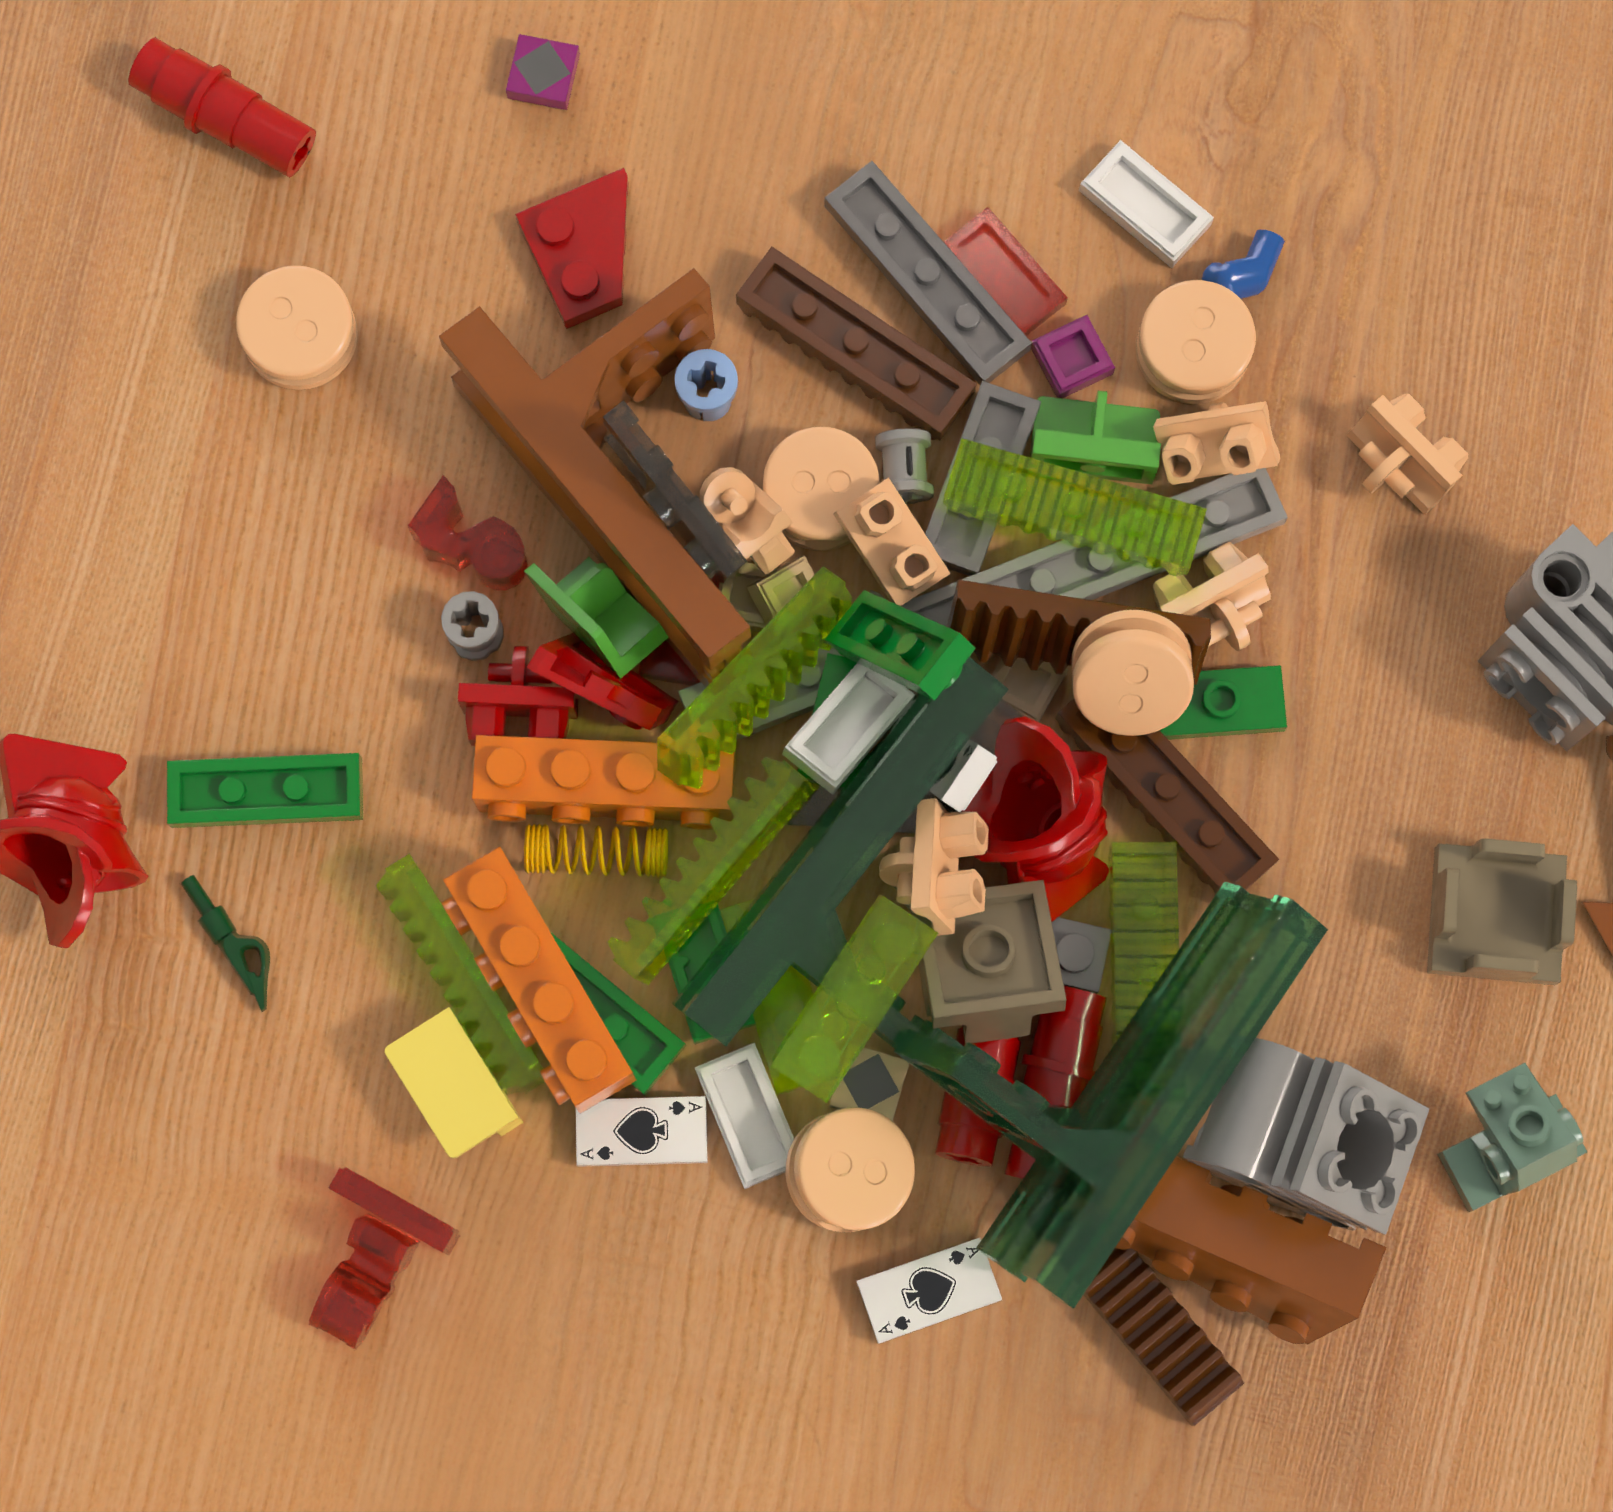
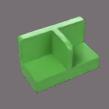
[1028,390,1161,485]
[524,557,668,679]

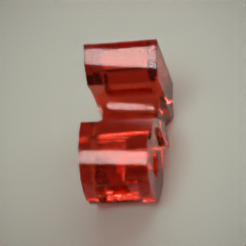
[408,475,528,590]
[309,1213,420,1350]

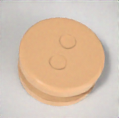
[236,266,358,390]
[1136,280,1256,404]
[763,427,879,551]
[1072,610,1194,736]
[785,1107,915,1233]

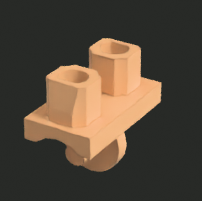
[1346,394,1468,515]
[1153,401,1280,485]
[693,467,795,574]
[833,477,951,606]
[1153,542,1271,651]
[879,798,989,936]

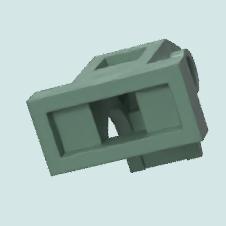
[1437,1063,1587,1212]

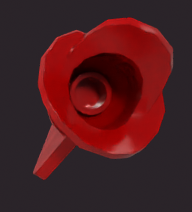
[962,716,1109,922]
[0,734,149,948]

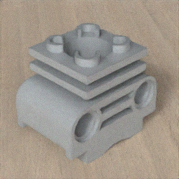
[1478,524,1613,752]
[1183,1032,1429,1235]

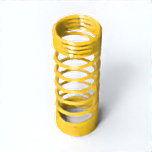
[524,823,668,878]

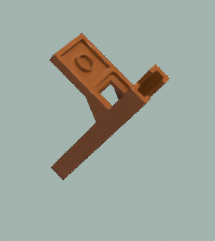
[439,268,754,698]

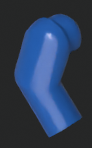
[1202,229,1285,299]

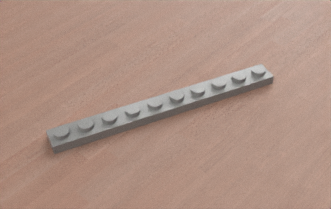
[678,468,1288,745]

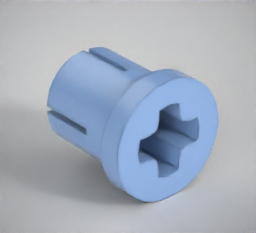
[675,349,738,421]

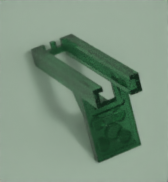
[672,657,1009,1086]
[894,882,1328,1309]

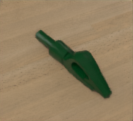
[181,875,270,1012]

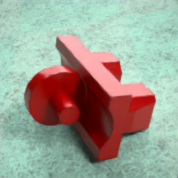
[458,646,578,747]

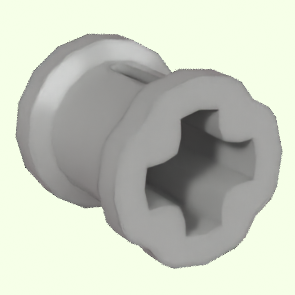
[875,429,934,504]
[441,591,504,661]

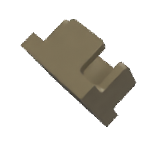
[1427,838,1577,986]
[914,880,1066,1044]

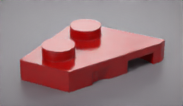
[515,168,629,329]
[527,633,679,731]

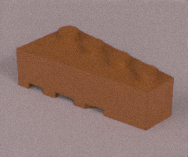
[1078,1135,1387,1345]

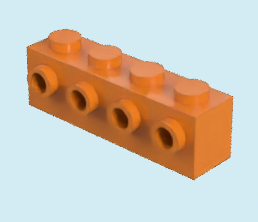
[472,735,736,830]
[441,847,636,1114]

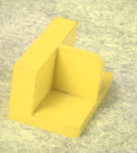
[385,1007,523,1158]

